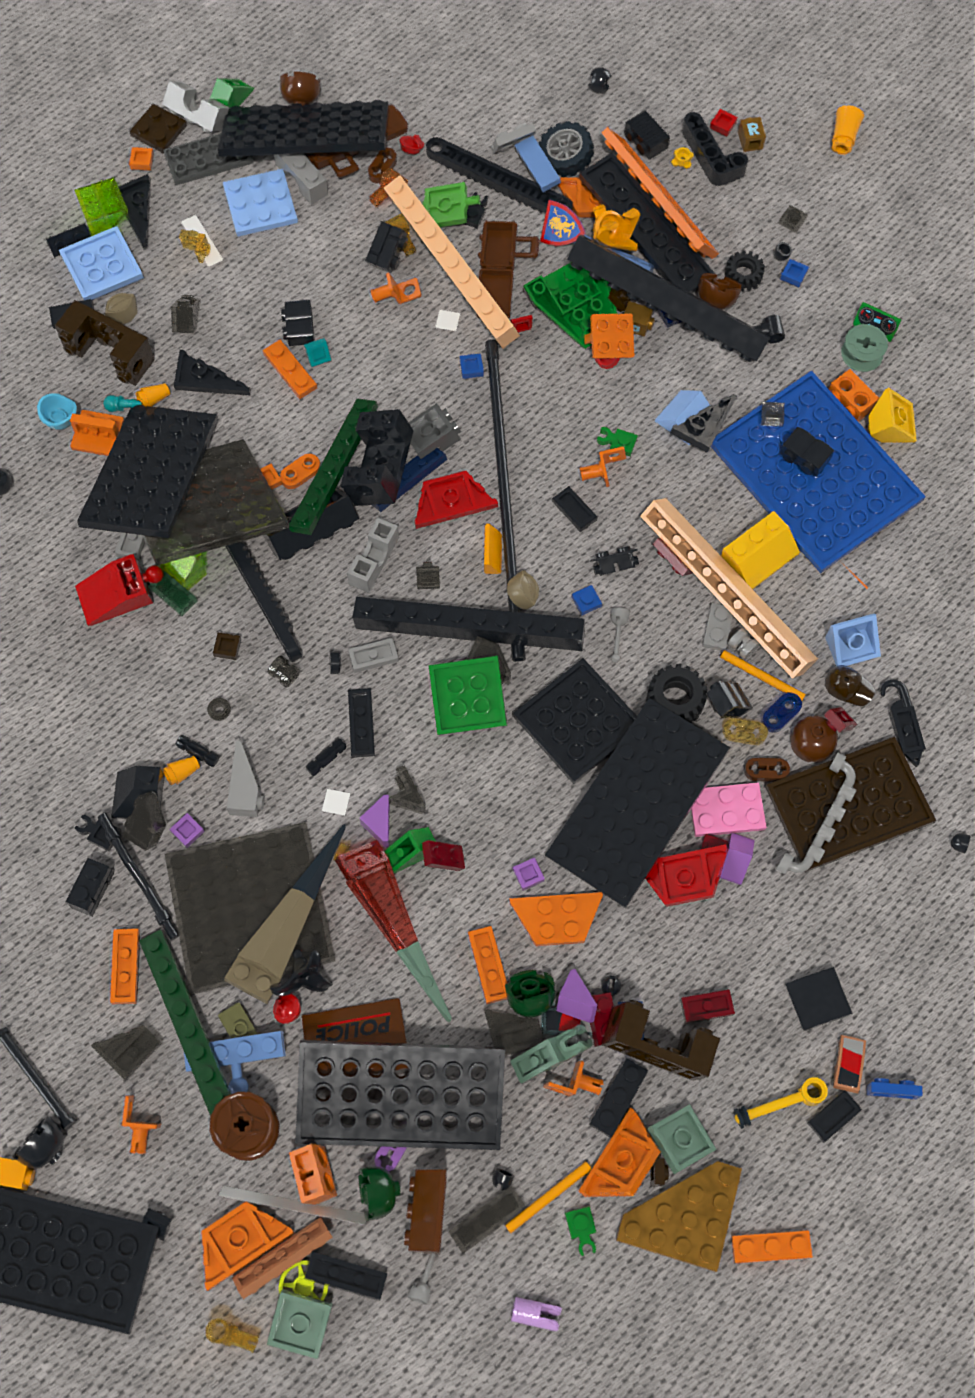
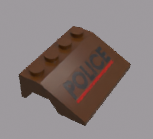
[302,998,409,1089]

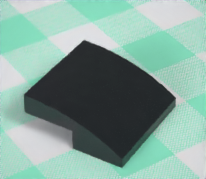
[786,967,853,1031]

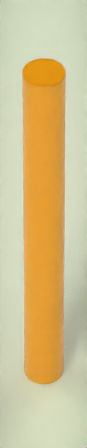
[720,650,806,702]
[505,1161,592,1234]

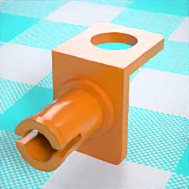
[371,273,422,304]
[580,447,626,487]
[543,1060,604,1096]
[122,1095,161,1154]

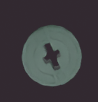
[841,324,888,372]

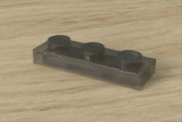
[448,1186,526,1254]

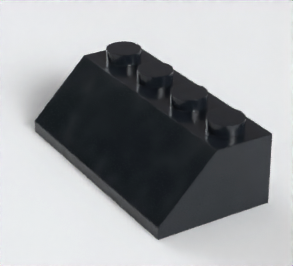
[260,487,359,560]

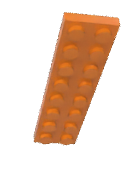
[602,127,719,259]

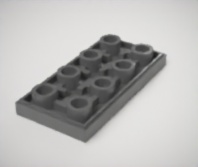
[163,133,254,186]

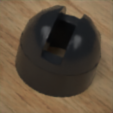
[774,242,792,261]
[951,833,971,854]
[601,976,621,996]
[492,1168,515,1190]

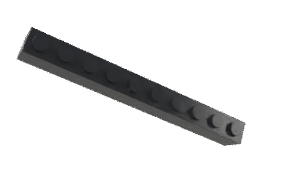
[567,234,770,362]
[352,597,585,651]

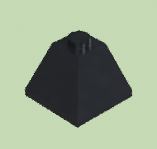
[111,766,165,821]

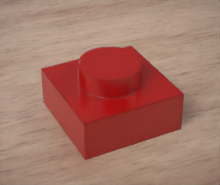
[710,109,738,136]

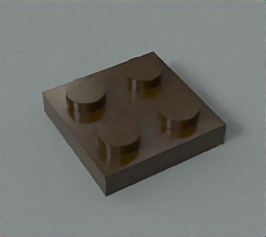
[129,103,187,154]

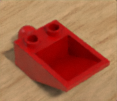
[75,554,163,626]

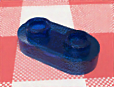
[762,693,802,733]

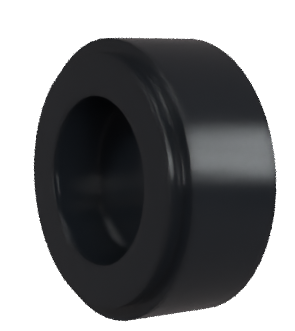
[330,651,340,674]

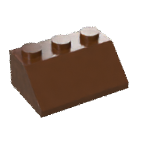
[404,1169,447,1255]

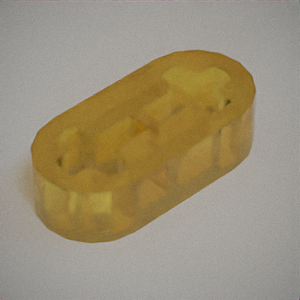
[723,718,768,745]

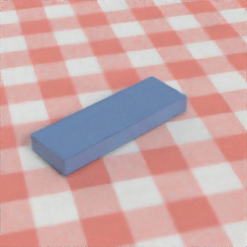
[515,135,561,192]

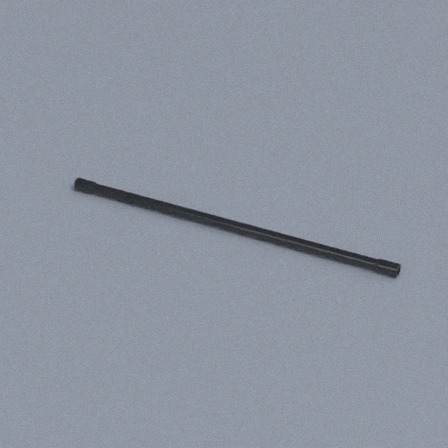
[485,339,526,662]

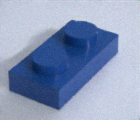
[867,1078,923,1099]

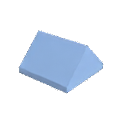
[655,390,710,445]
[825,613,881,666]

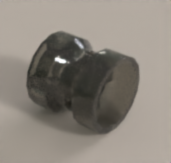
[267,655,300,688]

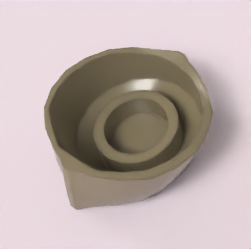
[105,293,137,324]
[507,570,539,610]

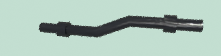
[98,813,179,941]

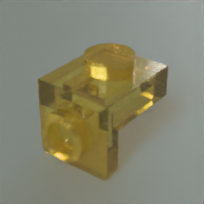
[179,229,210,263]

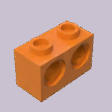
[829,369,879,422]
[289,1144,337,1205]

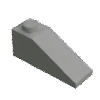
[227,740,264,817]

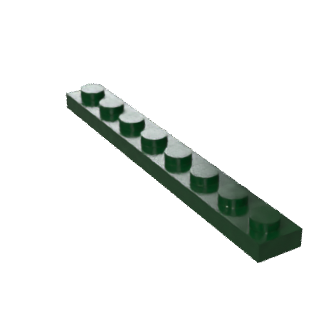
[289,398,378,535]
[139,929,231,1116]

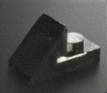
[389,765,426,814]

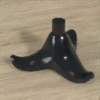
[270,949,333,996]

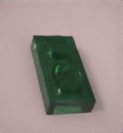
[148,571,198,617]

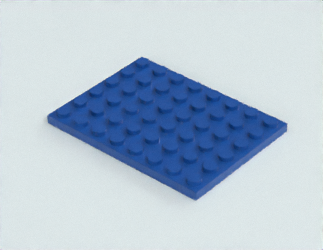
[711,371,926,573]

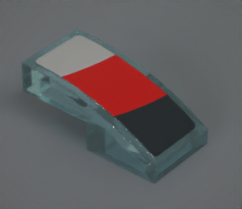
[542,1008,592,1037]

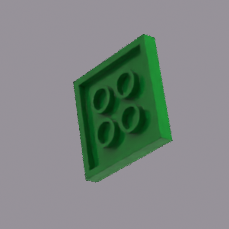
[428,656,508,735]

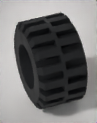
[646,664,707,723]

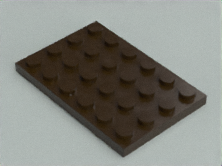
[765,737,937,873]

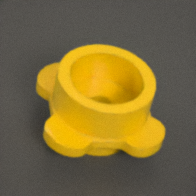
[671,147,694,169]

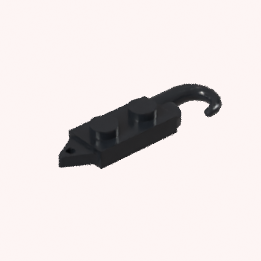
[880,679,926,767]

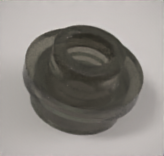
[207,698,231,721]

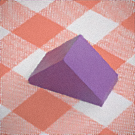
[360,795,390,847]
[720,833,755,885]
[556,969,597,1023]

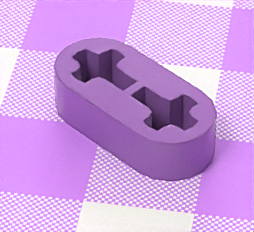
[375,1147,408,1172]

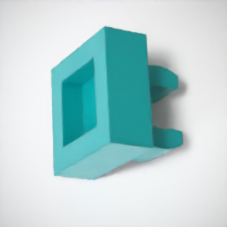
[304,338,331,367]

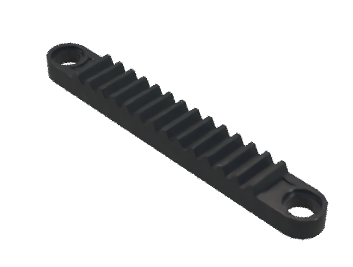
[426,137,573,214]
[210,511,302,663]

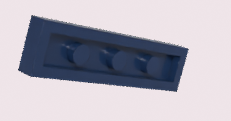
[372,448,448,512]

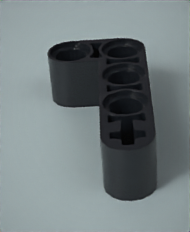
[682,112,748,186]

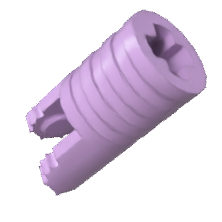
[511,1297,562,1331]

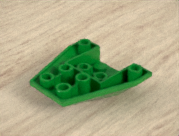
[523,262,617,349]

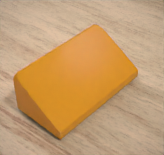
[484,524,502,574]

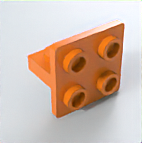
[584,314,635,359]
[70,410,124,456]

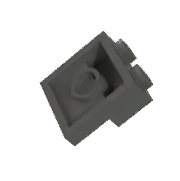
[409,403,461,459]

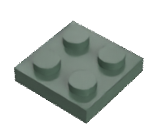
[648,1104,717,1175]
[267,1289,333,1359]

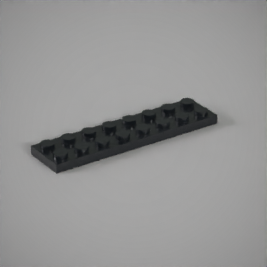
[579,153,716,294]

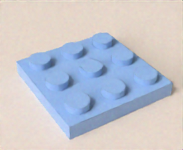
[223,169,298,237]
[59,226,144,300]

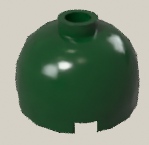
[505,970,555,1017]
[358,1166,401,1221]

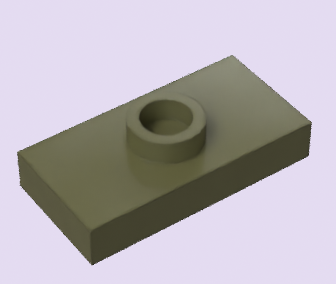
[218,1002,257,1039]

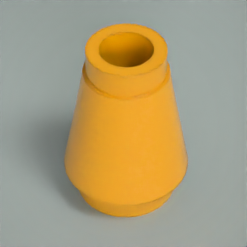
[136,383,170,407]
[163,756,200,785]

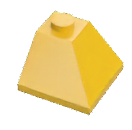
[868,388,917,443]

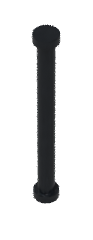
[0,1027,76,1131]

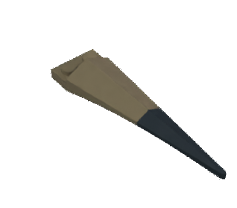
[224,824,346,1005]

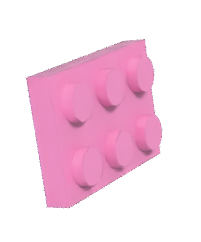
[691,783,767,837]

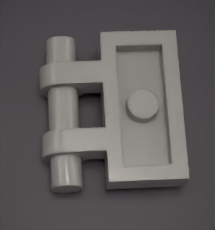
[491,123,536,154]

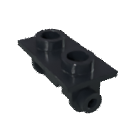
[46,223,91,258]
[590,546,639,576]

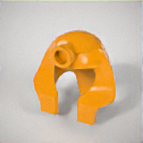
[593,205,640,251]

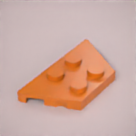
[558,177,637,218]
[509,892,603,946]
[578,1108,661,1197]
[201,1201,294,1291]

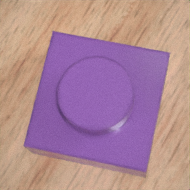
[169,813,205,848]
[513,858,545,891]

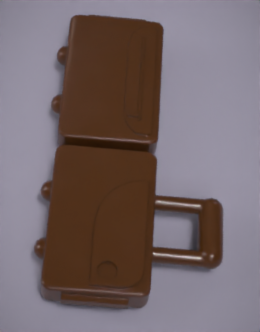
[305,104,408,178]
[476,220,539,319]

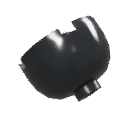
[12,1116,64,1169]

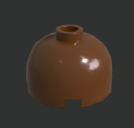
[280,72,321,106]
[698,273,742,310]
[790,715,838,763]

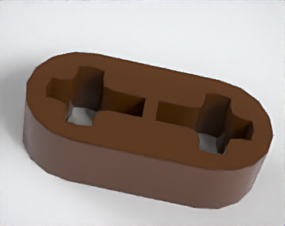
[368,148,397,184]
[744,758,790,782]

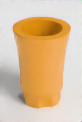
[832,105,864,155]

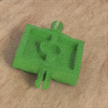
[422,182,481,227]

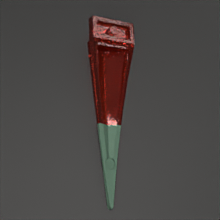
[335,840,452,1022]

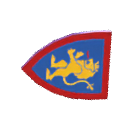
[540,200,586,246]

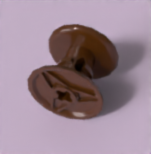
[209,1092,280,1161]

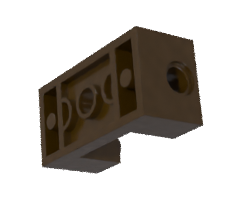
[55,300,154,386]
[601,1000,720,1081]

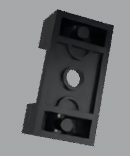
[340,409,414,506]

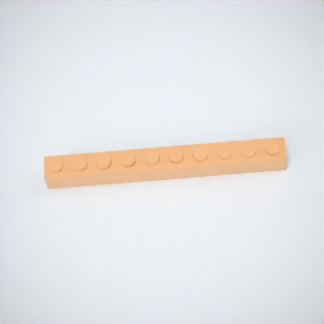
[384,175,520,348]
[640,498,818,679]

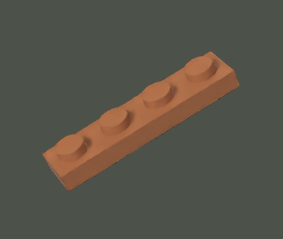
[232,1217,333,1299]

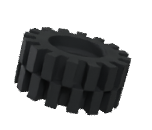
[725,250,765,292]

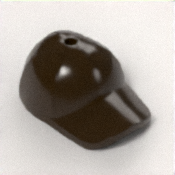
[825,666,875,707]

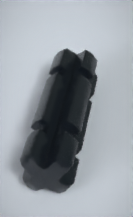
[176,735,219,767]
[306,738,346,776]

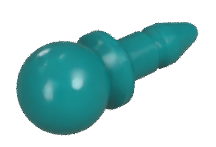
[103,395,142,412]

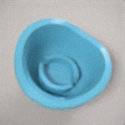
[37,393,77,430]

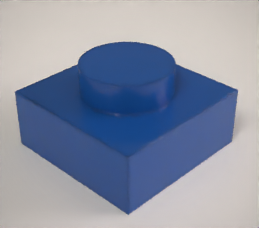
[780,259,809,287]
[459,353,484,379]
[571,585,602,616]

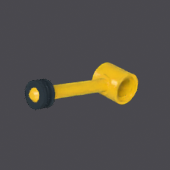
[734,1077,828,1129]

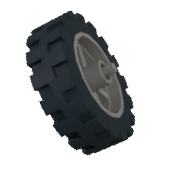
[538,121,594,177]

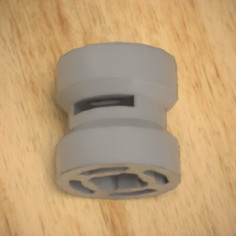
[728,628,760,660]

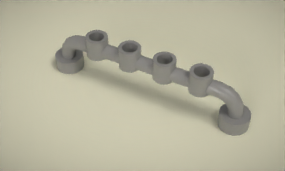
[776,752,856,874]

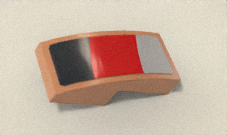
[833,1035,866,1094]

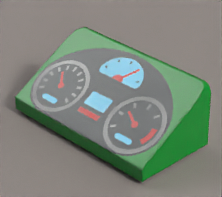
[853,302,901,342]

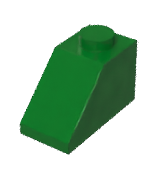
[210,78,254,108]
[380,827,436,875]

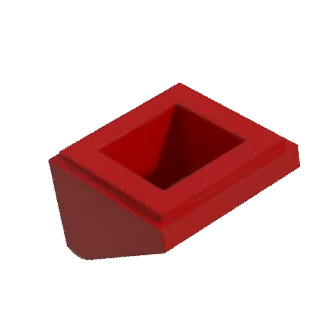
[510,315,533,333]

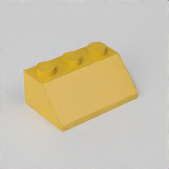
[721,511,800,589]

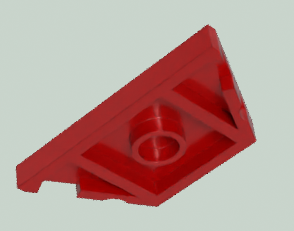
[415,471,498,529]
[646,844,728,907]

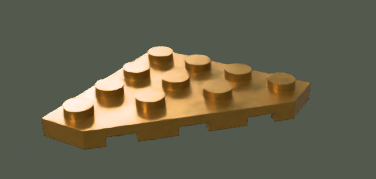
[616,1161,742,1272]

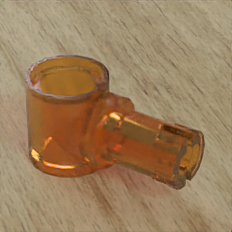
[369,167,408,207]

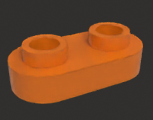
[280,454,320,489]

